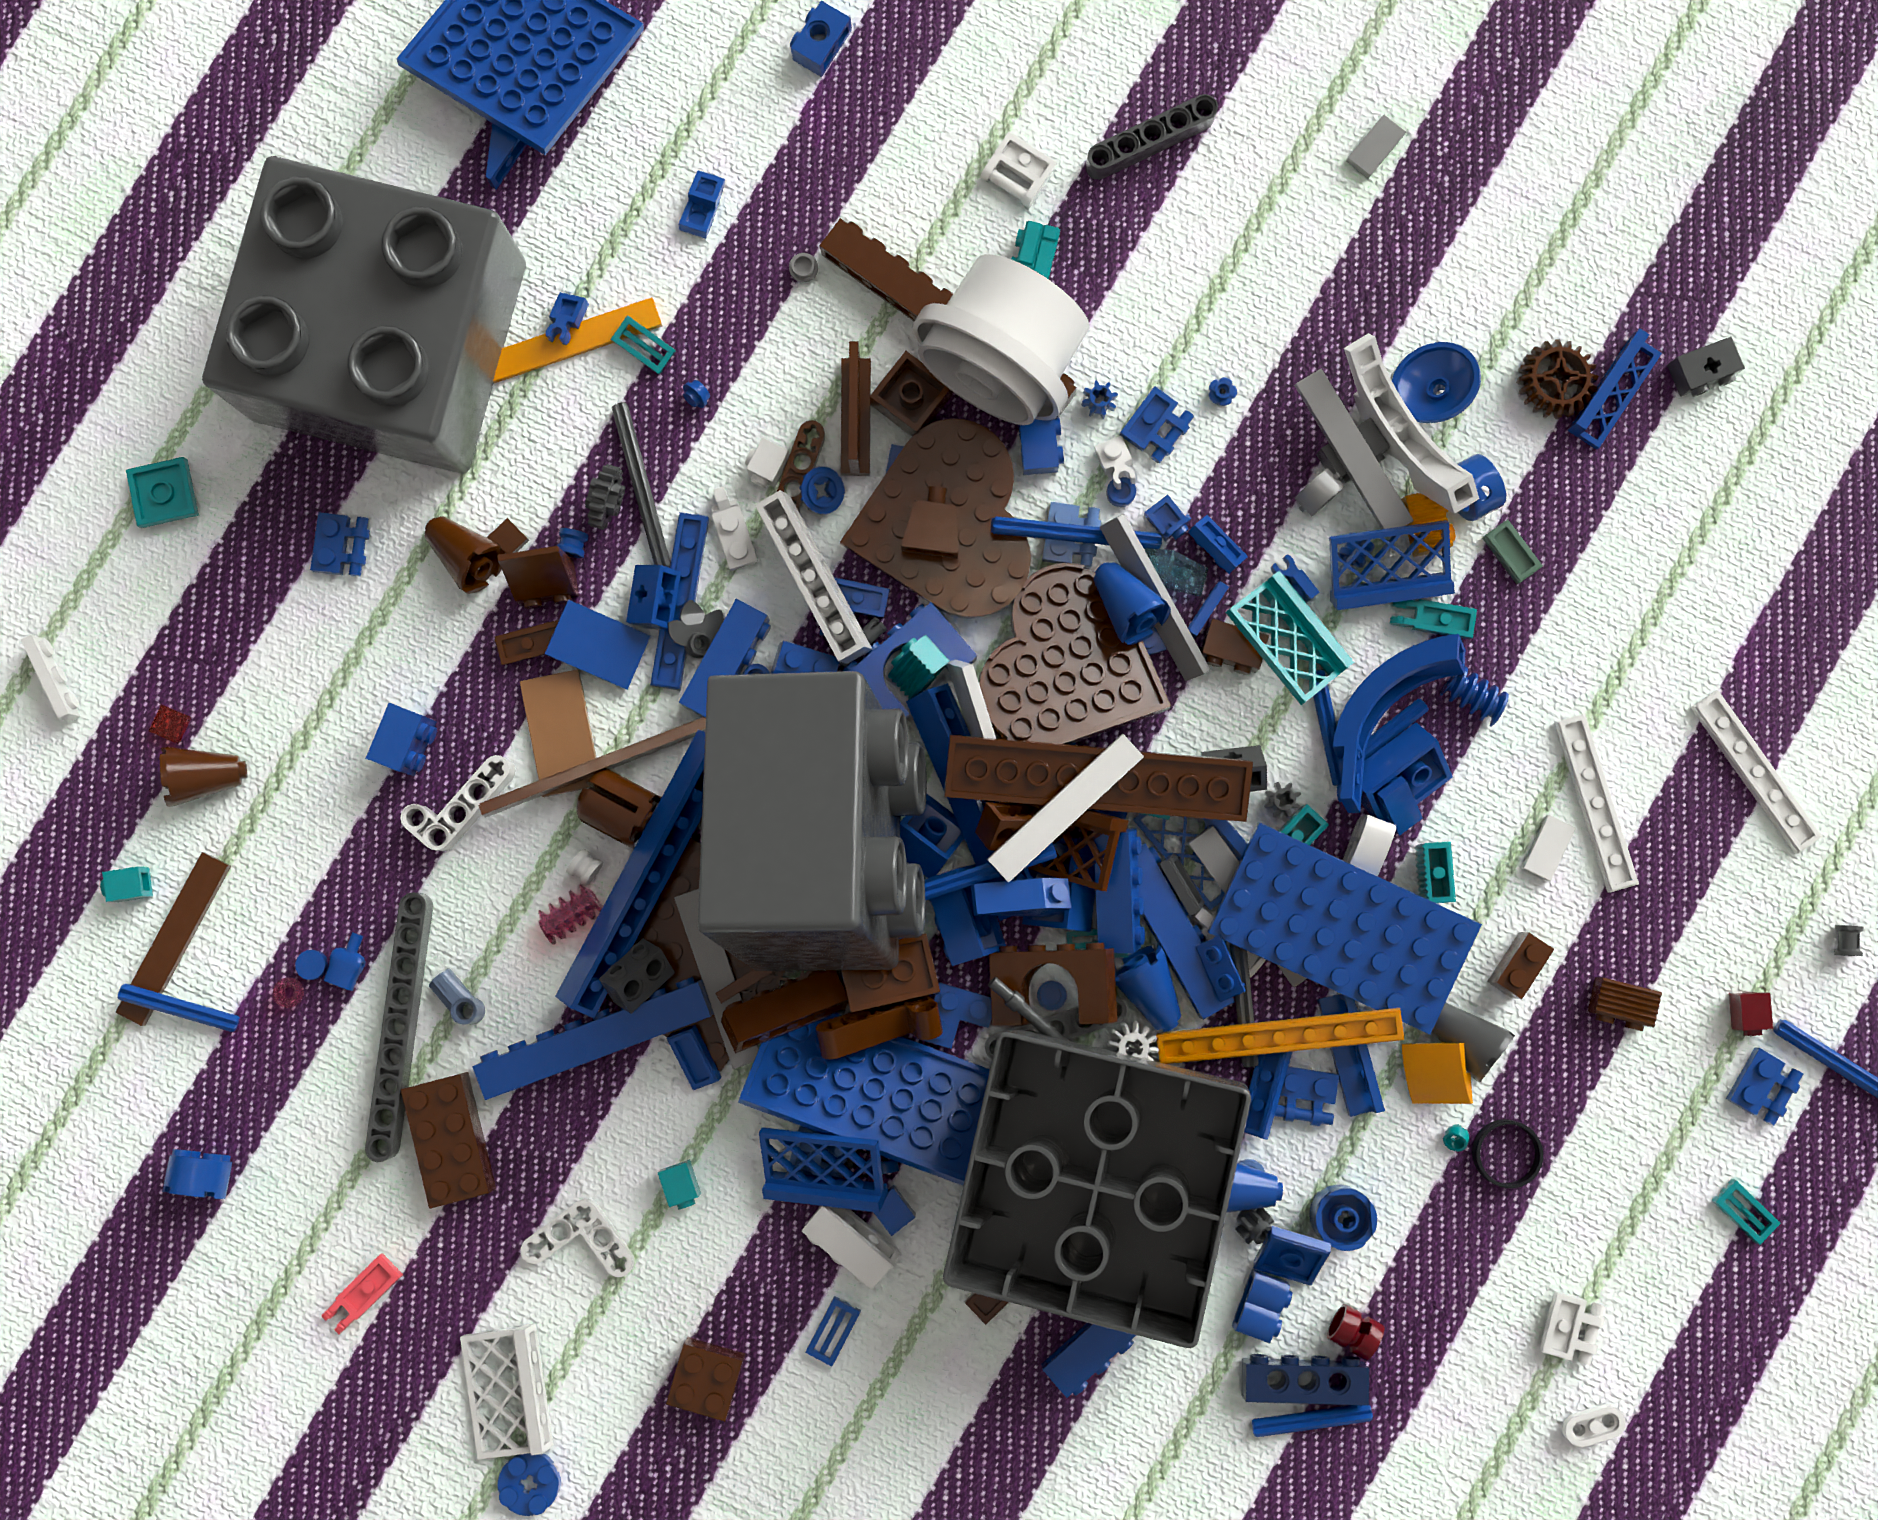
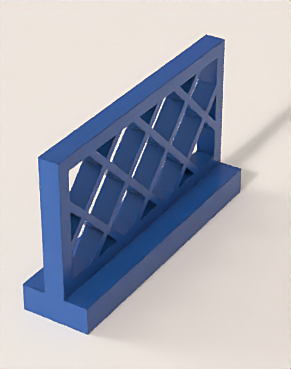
[1329,520,1455,610]
[1133,814,1248,910]
[759,1127,888,1213]

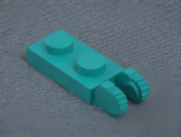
[1390,599,1477,640]

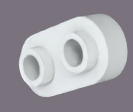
[1562,1404,1626,1447]

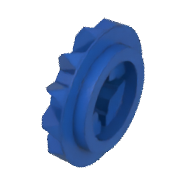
[799,467,845,514]

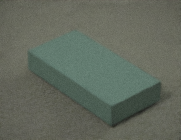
[1482,519,1543,584]

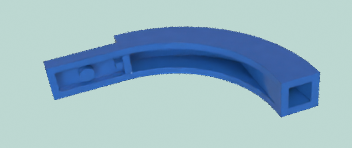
[1333,634,1466,813]

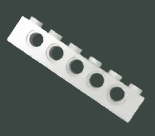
[755,490,872,664]

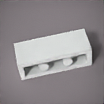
[802,1206,901,1290]

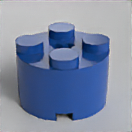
[162,1149,233,1199]
[1309,1184,1377,1251]

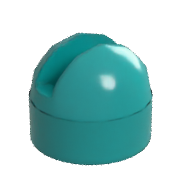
[1443,1124,1469,1152]

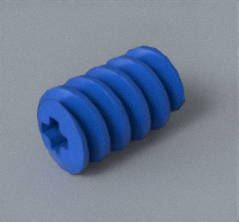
[1440,666,1509,727]

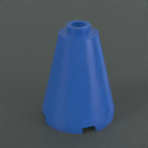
[1094,562,1171,645]
[1115,945,1182,1032]
[1227,1162,1283,1213]

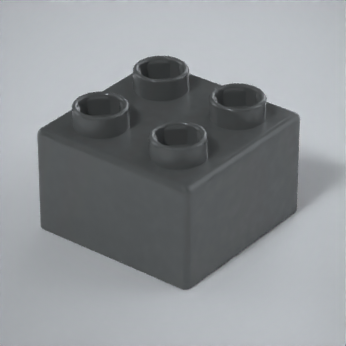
[202,156,527,474]
[698,671,927,971]
[943,1029,1251,1349]

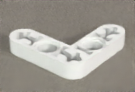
[521,1198,634,1277]

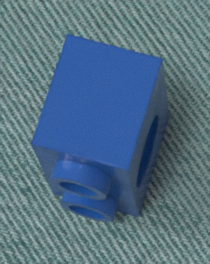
[790,0,852,77]

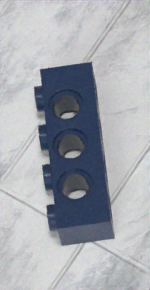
[1241,1354,1369,1405]

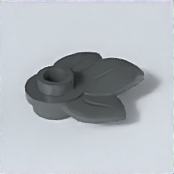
[668,600,724,658]

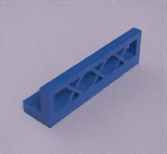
[1567,328,1662,450]
[1317,993,1385,1117]

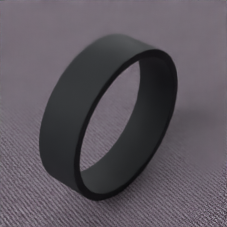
[1472,1119,1543,1188]

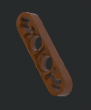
[777,420,825,513]

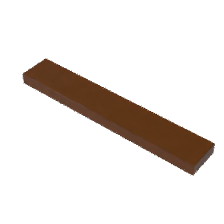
[115,852,231,1026]

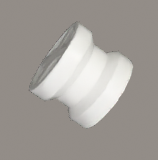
[566,848,604,886]

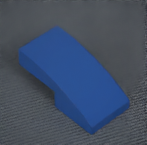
[678,170,725,239]

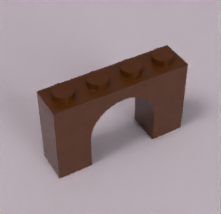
[989,943,1117,1026]

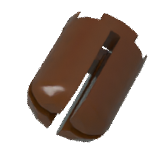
[576,769,662,849]

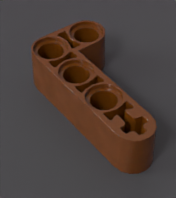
[816,996,943,1060]

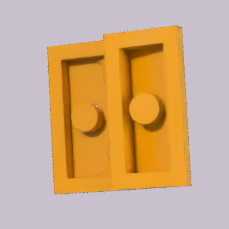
[1402,1043,1473,1104]

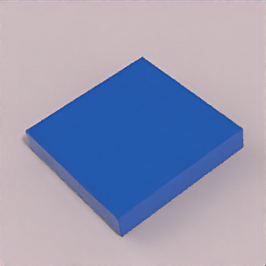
[1253,1226,1331,1286]

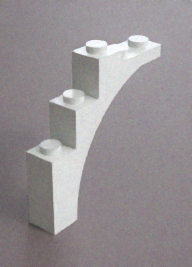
[1344,333,1479,514]

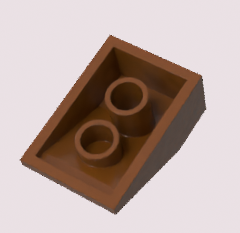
[497,546,579,609]

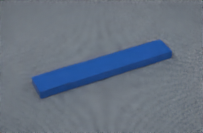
[650,512,709,691]

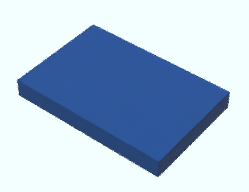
[544,599,651,690]

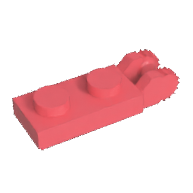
[321,1253,403,1335]

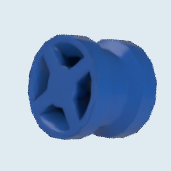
[556,528,589,559]
[1338,532,1375,568]

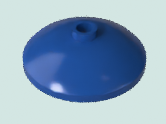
[1392,342,1481,423]

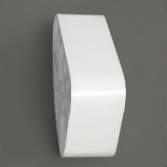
[1343,815,1396,876]

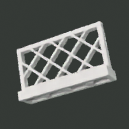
[460,1323,554,1460]

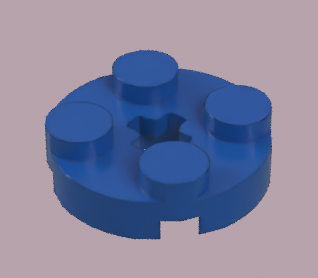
[498,1453,561,1516]

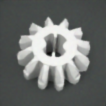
[1107,1021,1159,1061]

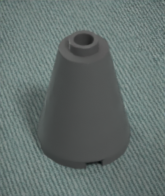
[1432,1003,1515,1083]

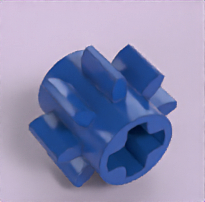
[1081,380,1118,419]

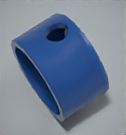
[1457,454,1507,521]

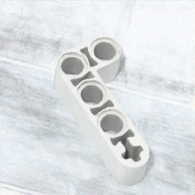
[400,755,516,852]

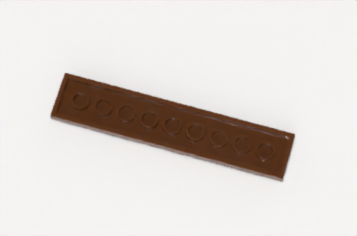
[944,735,1253,822]

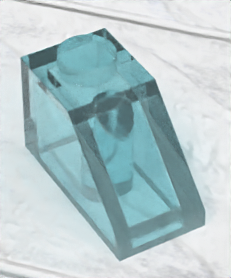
[1145,548,1208,596]

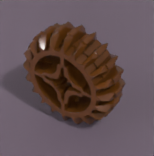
[1516,339,1599,419]

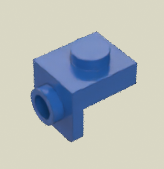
[1144,494,1192,542]

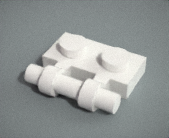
[1539,1291,1605,1366]

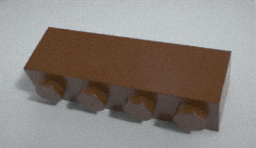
[721,970,848,1054]

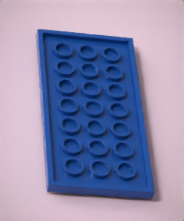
[1207,822,1482,1034]
[738,1013,990,1186]

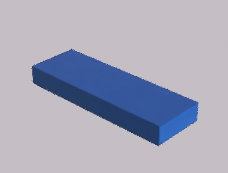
[1244,1052,1292,1140]

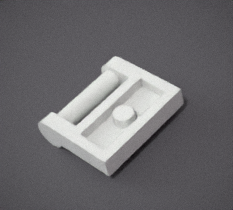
[980,132,1057,208]

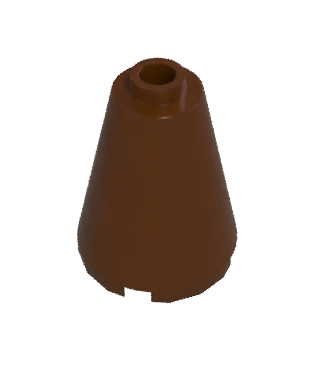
[424,516,506,594]
[159,747,248,807]

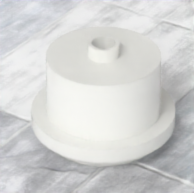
[912,254,1089,425]

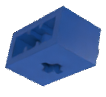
[626,565,681,629]

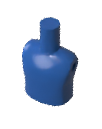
[323,932,366,991]

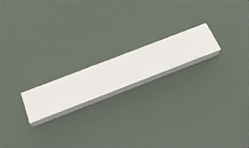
[1690,690,1823,854]
[1554,713,1639,893]
[987,734,1144,882]

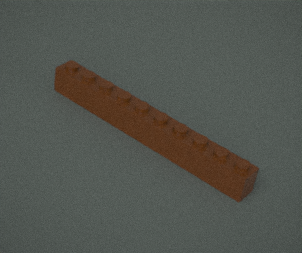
[819,218,1077,420]

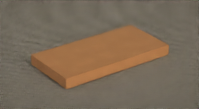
[520,669,597,798]

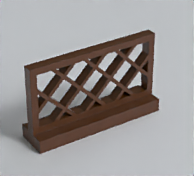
[840,341,871,476]
[1028,805,1129,892]

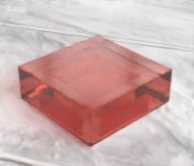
[149,704,192,744]

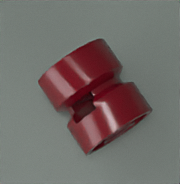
[1327,1304,1385,1361]

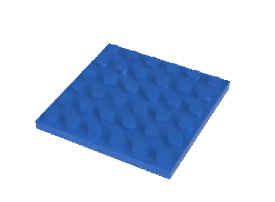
[396,0,644,155]

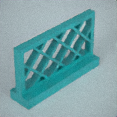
[1225,570,1355,705]

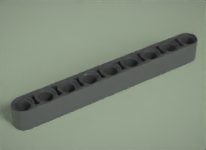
[365,892,433,1162]

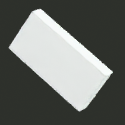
[1521,815,1576,881]

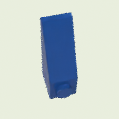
[486,123,527,190]
[971,878,1072,916]

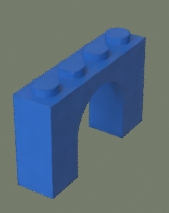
[843,602,978,720]

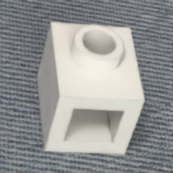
[745,438,790,488]

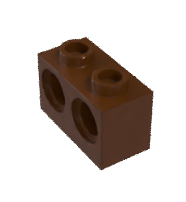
[975,802,1041,851]

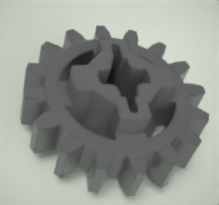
[585,464,625,530]

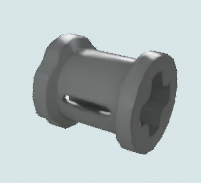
[1834,925,1864,957]

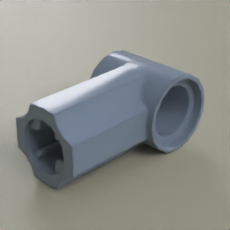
[428,968,485,1025]

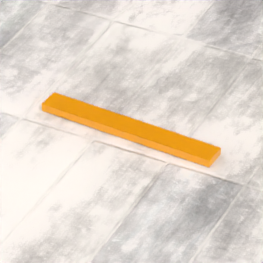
[493,297,663,383]
[1156,1008,1404,1064]

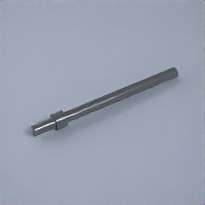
[988,977,1069,1041]

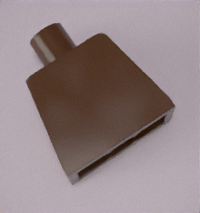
[901,486,959,559]

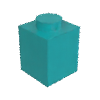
[100,866,153,902]
[657,1159,701,1210]

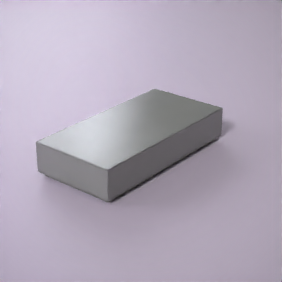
[1346,114,1406,179]

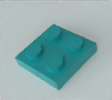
[126,457,199,528]

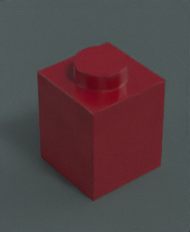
[1729,992,1773,1036]

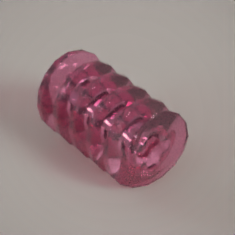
[538,883,603,945]

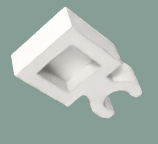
[1094,436,1136,490]

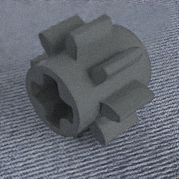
[1264,782,1301,818]
[1235,1208,1274,1244]

